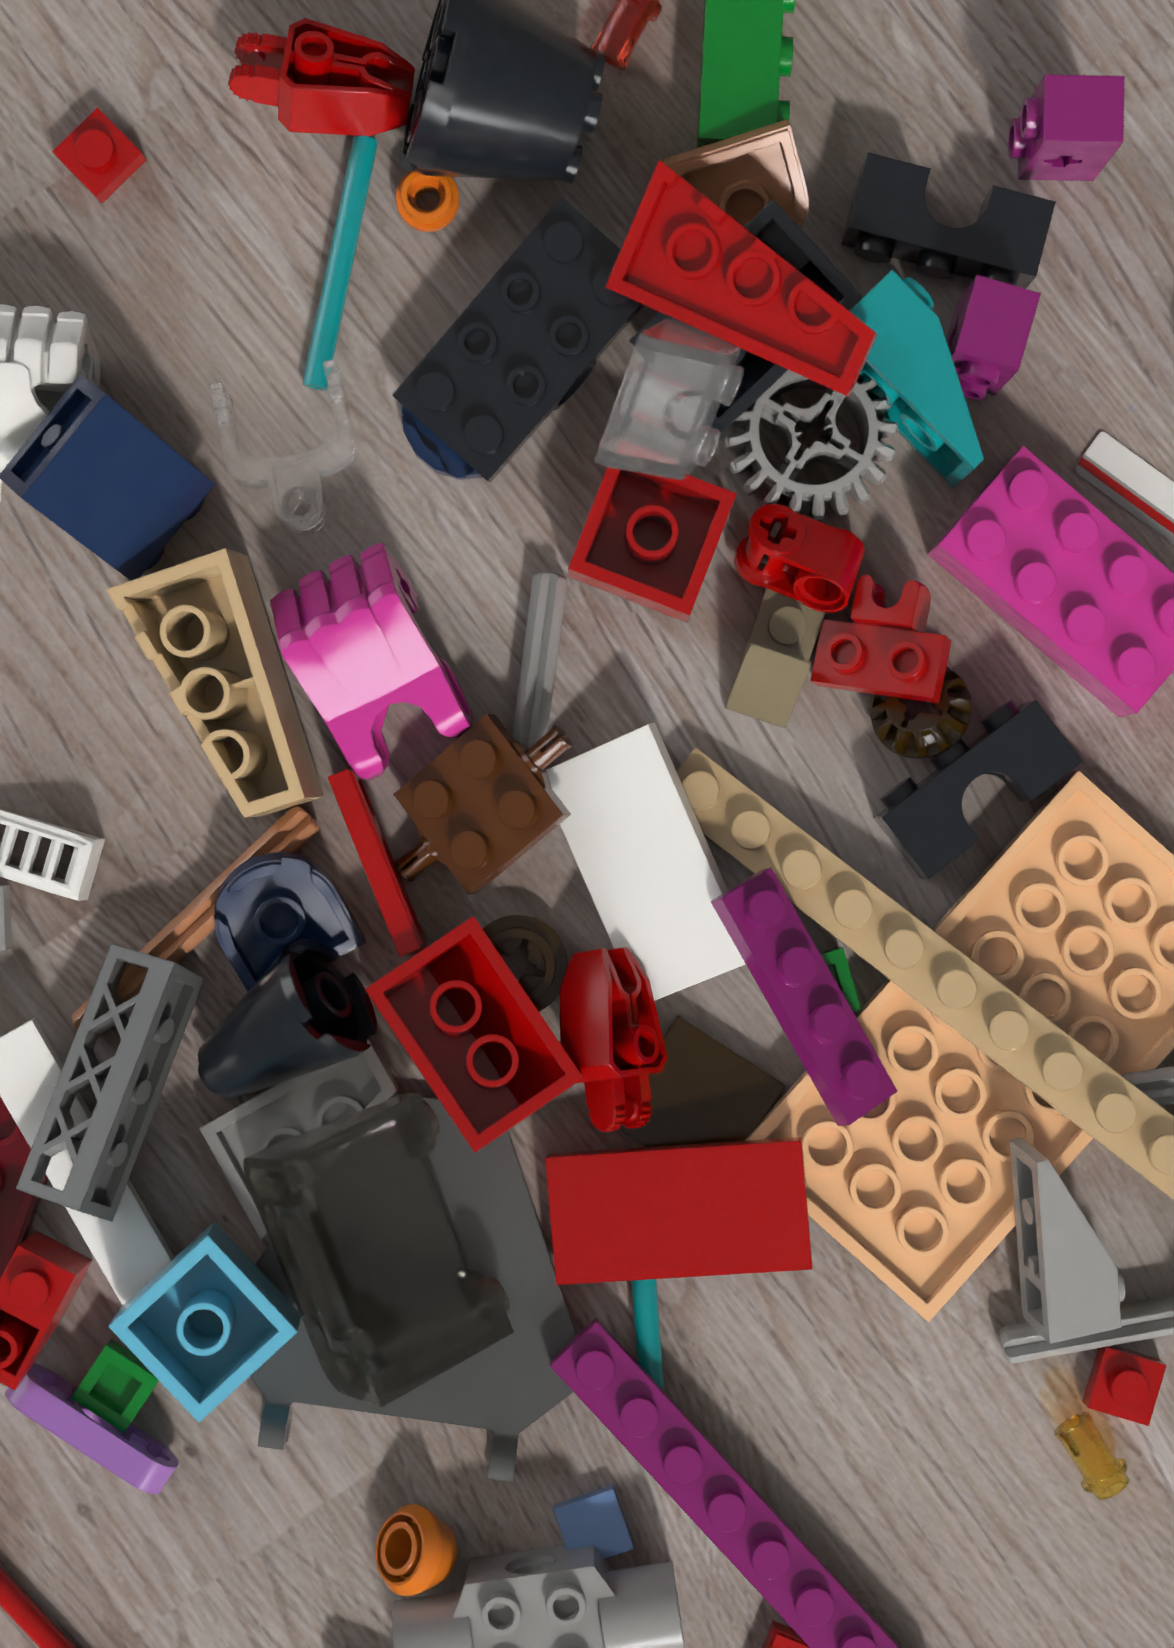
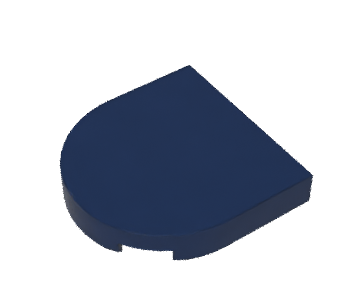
[214,852,366,992]

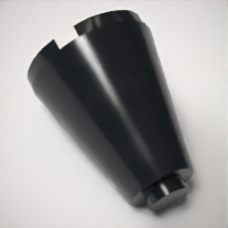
[198,938,377,1099]

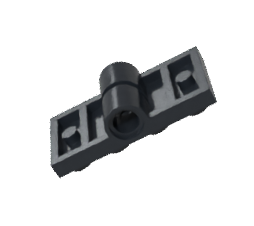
[392,196,644,483]

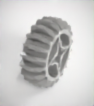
[724,370,898,522]

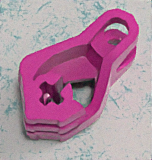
[270,543,473,780]

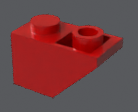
[0,1231,93,1390]

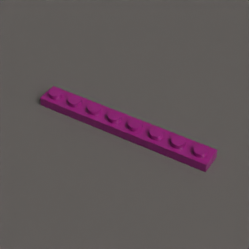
[549,1317,902,1648]

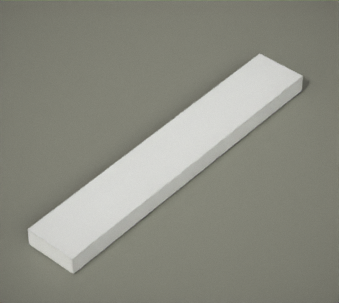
[0,1017,175,1305]

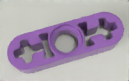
[5,1363,179,1494]

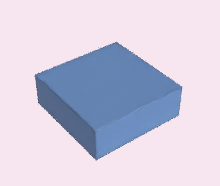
[553,1484,634,1559]

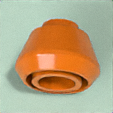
[375,1504,458,1596]

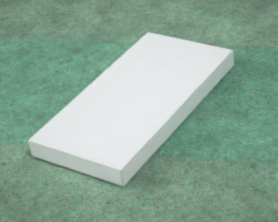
[546,722,745,1001]

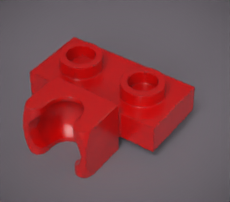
[810,575,951,703]

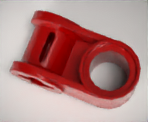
[734,504,865,613]

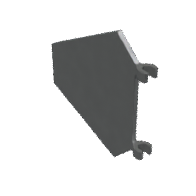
[250,1092,577,1482]

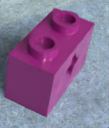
[1008,74,1125,181]
[946,275,1041,400]

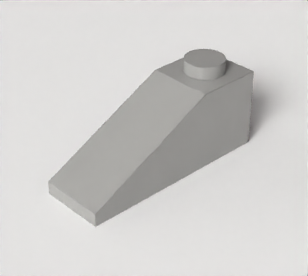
[1009,1138,1126,1344]

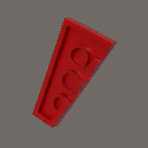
[605,160,878,397]

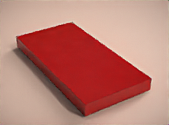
[545,1137,813,1285]

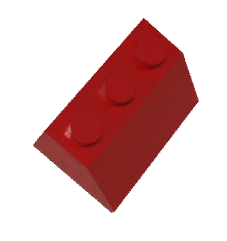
[365,916,583,1153]

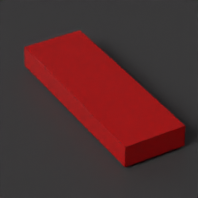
[327,769,427,957]

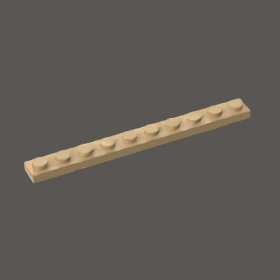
[676,747,1174,1200]

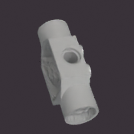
[392,1545,685,1648]

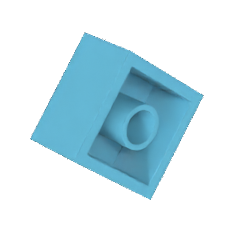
[108,1221,301,1423]

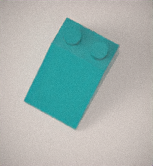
[850,270,984,488]

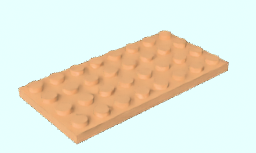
[745,770,1174,1322]

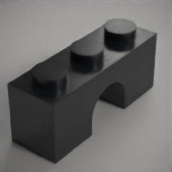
[841,152,1056,289]
[873,699,1083,879]

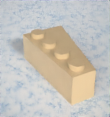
[106,548,324,818]

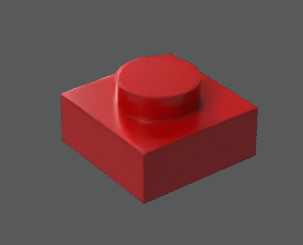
[52,107,147,204]
[1082,1345,1167,1426]

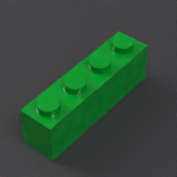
[696,0,796,148]

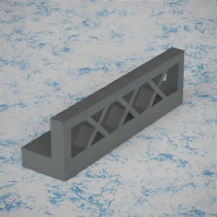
[16,944,204,1222]

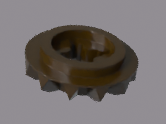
[868,666,972,758]
[483,915,568,1012]

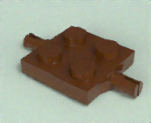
[393,714,573,895]

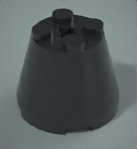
[400,0,606,184]

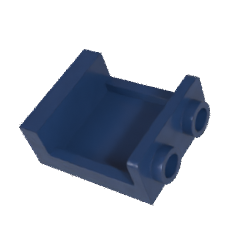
[0,374,215,581]

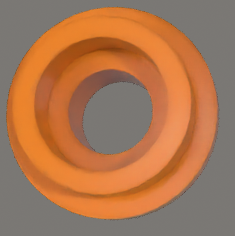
[396,171,460,232]

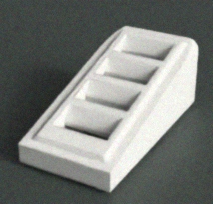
[0,809,105,901]

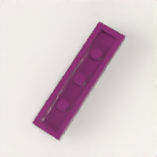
[711,867,898,1126]

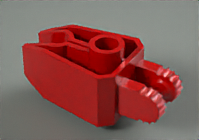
[228,18,415,136]
[560,947,668,1132]

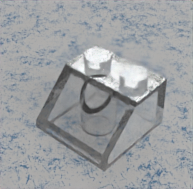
[594,317,744,480]

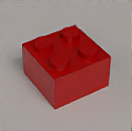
[568,446,737,623]

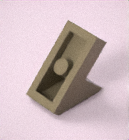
[725,588,825,728]

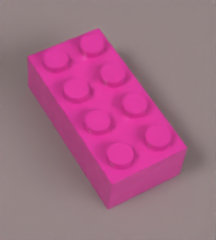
[927,446,1174,717]

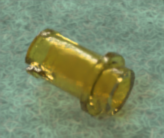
[1054,1412,1130,1500]

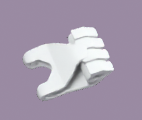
[0,304,100,502]

